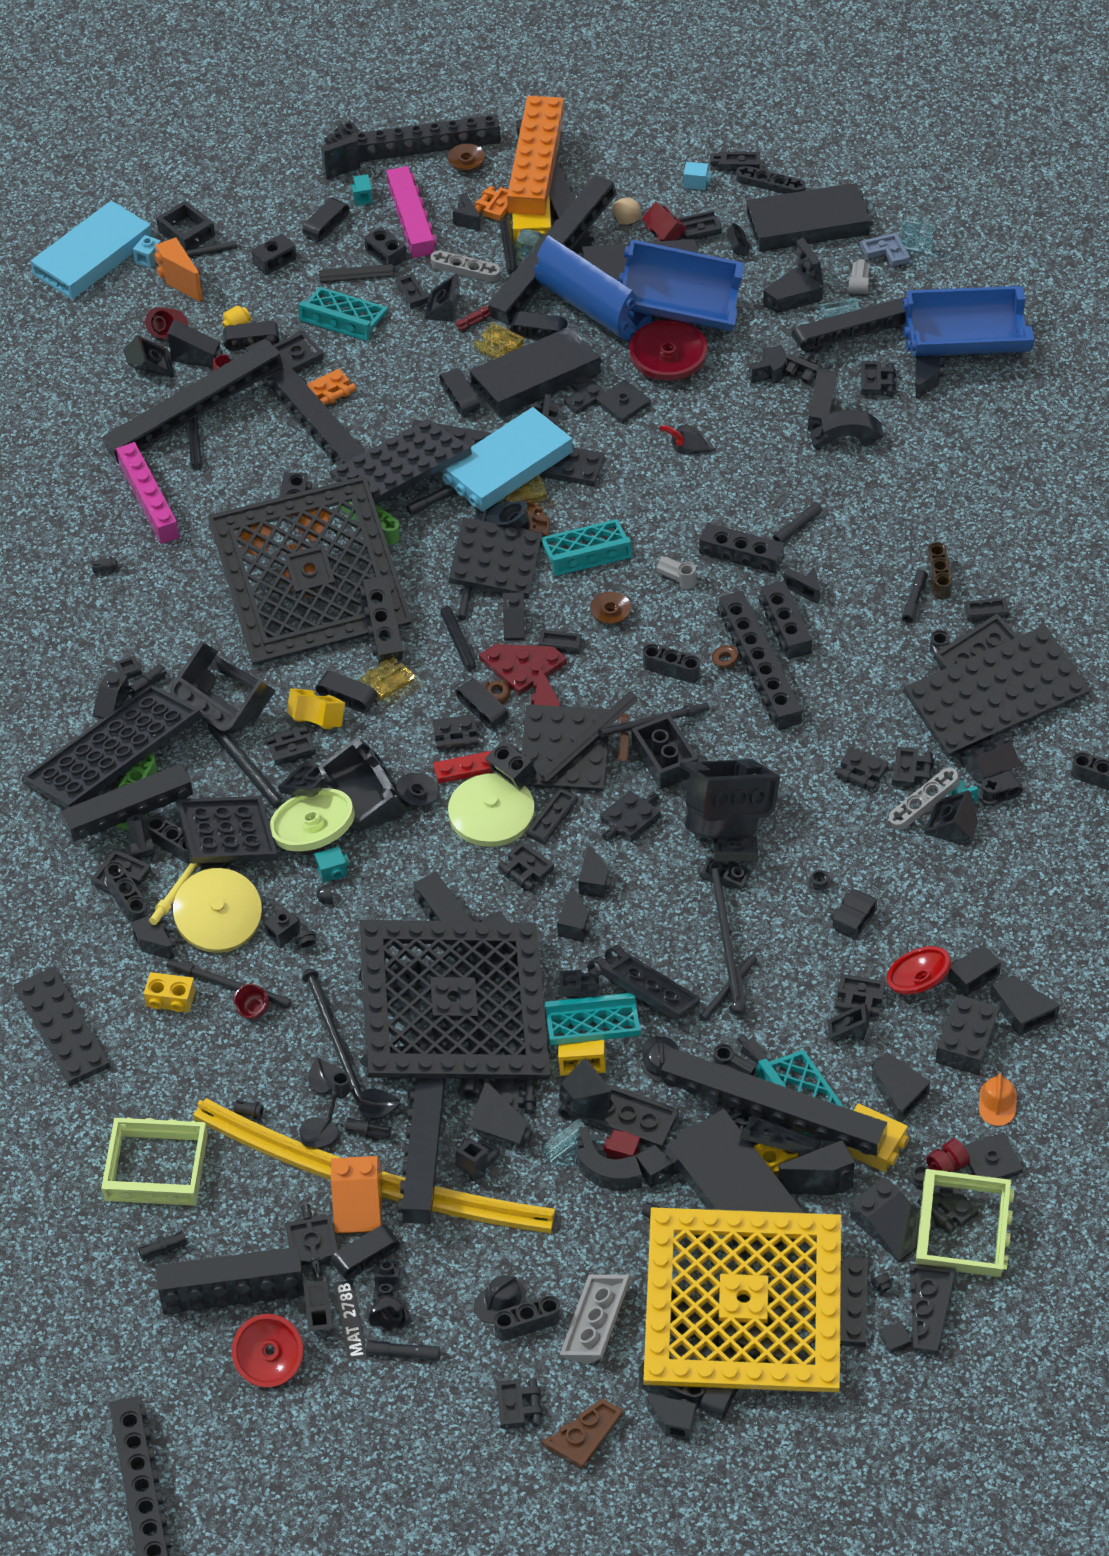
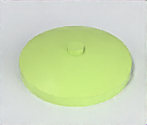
[448,774,534,847]
[270,788,355,851]

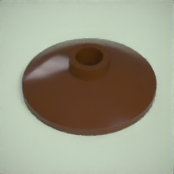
[448,144,485,170]
[590,591,631,624]

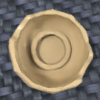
[612,197,641,225]

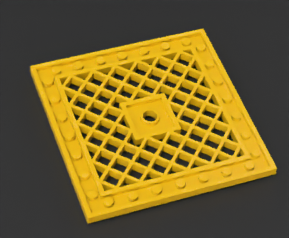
[644,1208,841,1392]

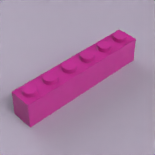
[386,166,437,258]
[116,442,179,544]

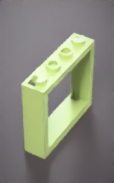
[101,1117,208,1206]
[915,1169,1014,1277]

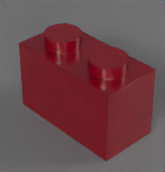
[642,201,687,241]

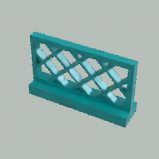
[299,287,388,341]
[541,519,633,576]
[545,993,641,1045]
[755,1050,844,1137]

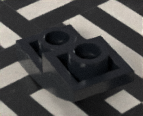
[699,856,750,889]
[373,1261,400,1305]

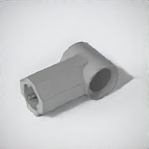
[848,259,869,295]
[657,556,697,589]

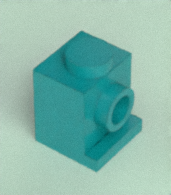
[351,174,373,206]

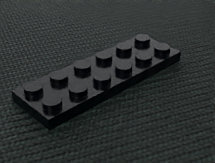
[13,967,110,1086]

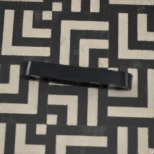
[736,166,806,194]

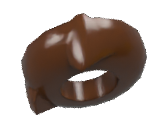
[711,645,738,668]
[485,680,511,704]

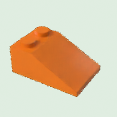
[154,238,203,301]
[331,1156,382,1234]

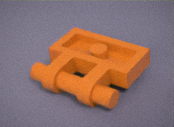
[474,186,508,221]
[306,369,356,405]

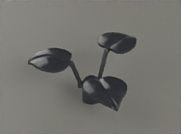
[299,1057,400,1149]

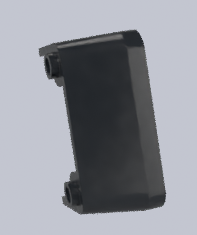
[170,641,276,733]

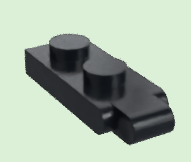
[710,151,760,170]

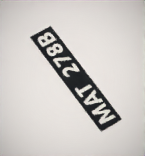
[334,1280,367,1361]

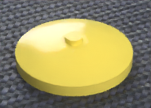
[173,868,262,953]

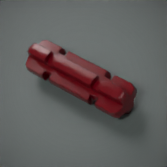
[455,307,491,331]

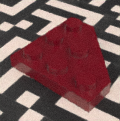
[479,644,567,695]

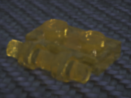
[474,322,524,359]
[360,657,414,700]

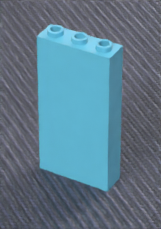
[30,201,153,300]
[442,407,573,512]

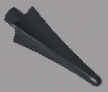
[737,1034,777,1072]

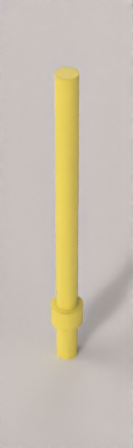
[149,863,200,925]

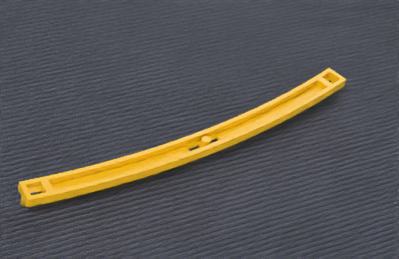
[193,1098,555,1234]

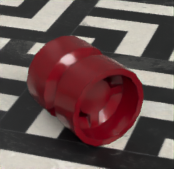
[926,1138,970,1173]

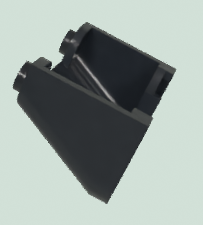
[318,737,410,832]

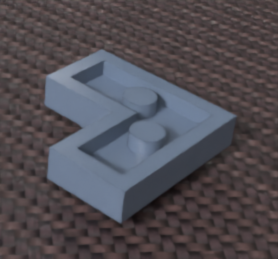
[861,232,910,267]

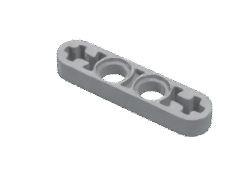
[431,251,501,282]
[889,768,960,830]

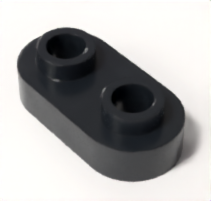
[727,223,750,256]

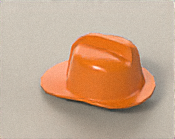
[979,1073,1017,1126]

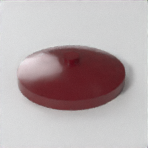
[629,320,707,380]

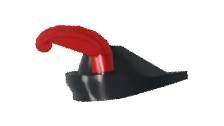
[659,424,715,454]

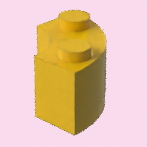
[287,689,345,729]

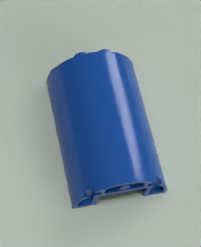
[534,235,655,341]
[618,239,744,332]
[903,286,1035,357]

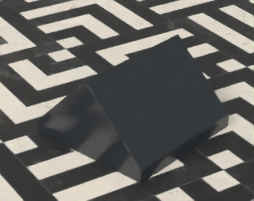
[424,274,460,322]

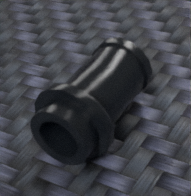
[91,556,118,573]
[233,1099,264,1120]

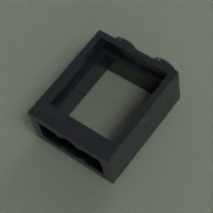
[156,200,215,250]

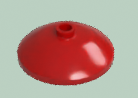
[886,946,951,995]
[232,1314,304,1387]

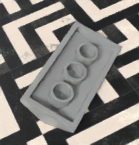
[560,1275,631,1364]

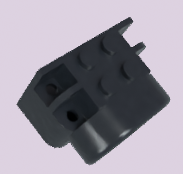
[680,759,781,839]

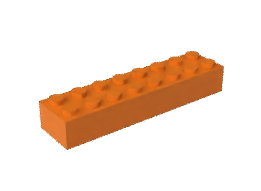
[507,96,564,215]

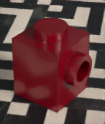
[603,1130,640,1160]

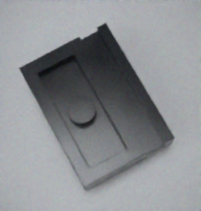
[678,210,722,240]

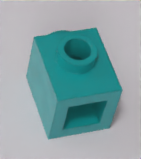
[314,847,350,883]

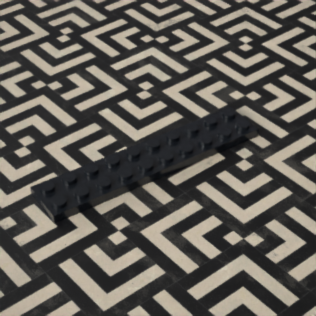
[411,419,605,487]

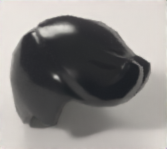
[368,1295,413,1331]

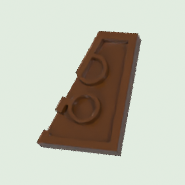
[542,1398,623,1470]

